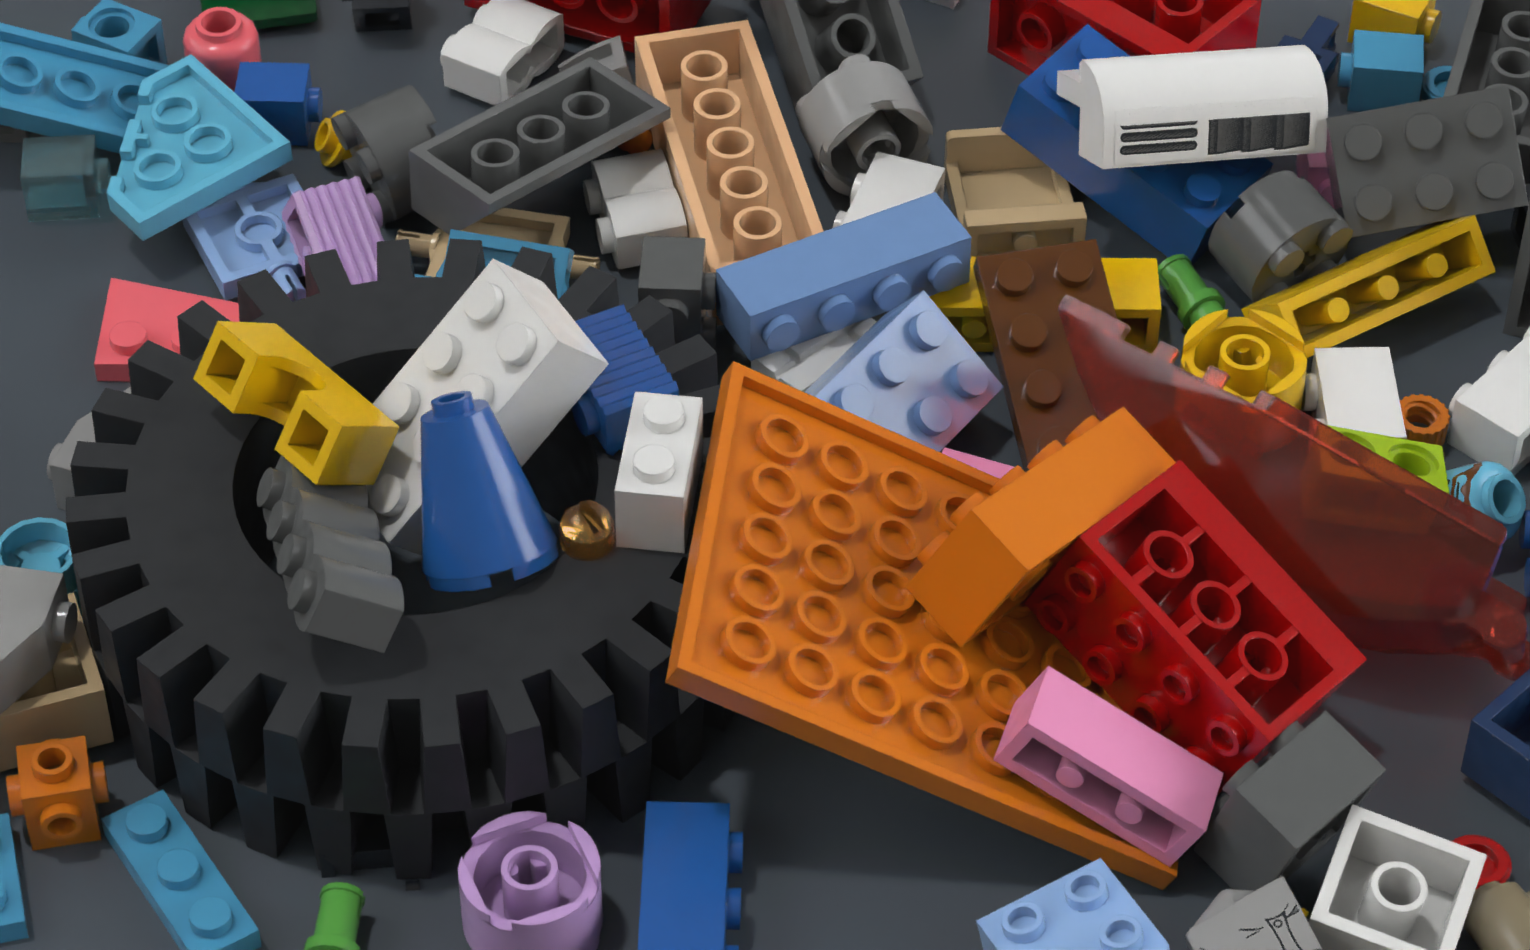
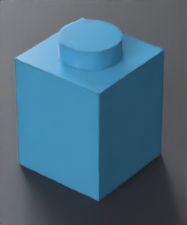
[1337,30,1424,112]

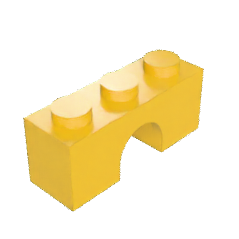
[193,321,400,485]

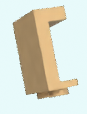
[944,127,1087,257]

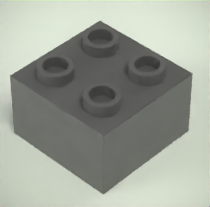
[1194,711,1387,891]

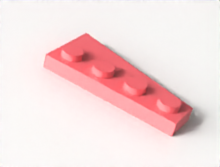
[94,278,239,382]

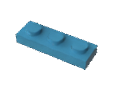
[101,789,262,950]

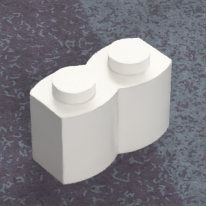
[440,0,565,105]
[583,149,688,269]

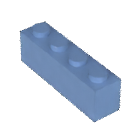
[716,192,972,361]

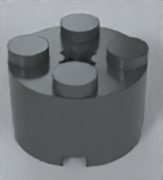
[331,84,437,226]
[1208,170,1353,303]

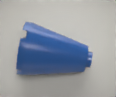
[420,391,559,592]

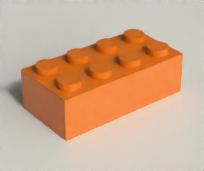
[906,406,1176,648]

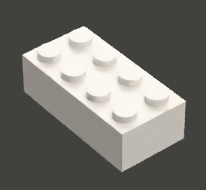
[366,259,609,555]

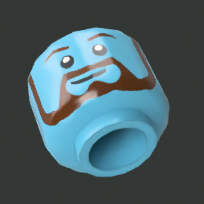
[1435,461,1526,550]

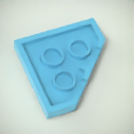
[106,54,293,241]

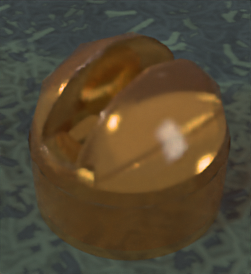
[559,500,615,561]

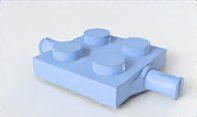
[183,173,306,302]

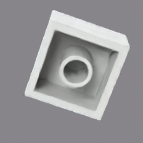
[1308,804,1487,950]

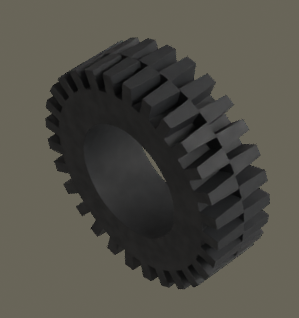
[66,238,735,879]

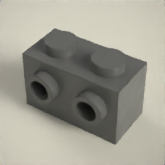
[638,236,717,352]

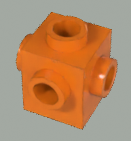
[6,735,110,851]

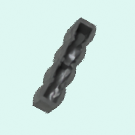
[256,455,404,653]

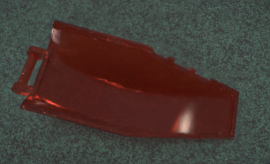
[1057,294,1530,681]

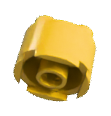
[1175,309,1307,458]

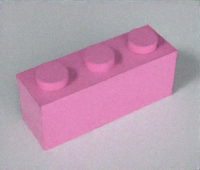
[993,666,1224,867]

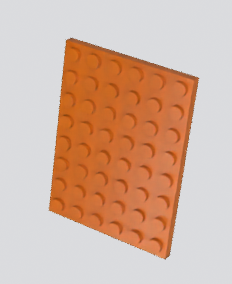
[665,361,1178,890]

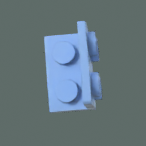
[976,858,1170,950]

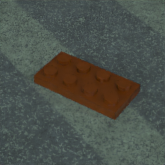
[973,239,1147,472]

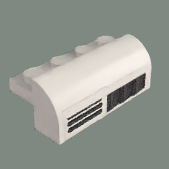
[1057,45,1328,169]

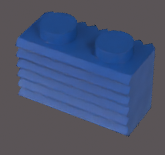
[572,304,679,456]

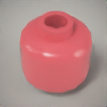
[183,7,262,92]

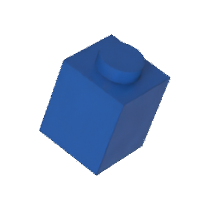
[234,62,323,146]

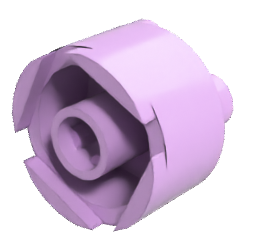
[458,811,603,950]

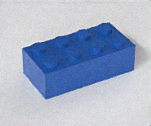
[1001,24,1274,265]

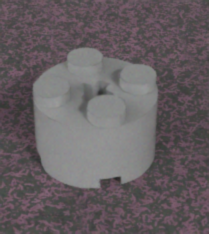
[795,54,933,196]

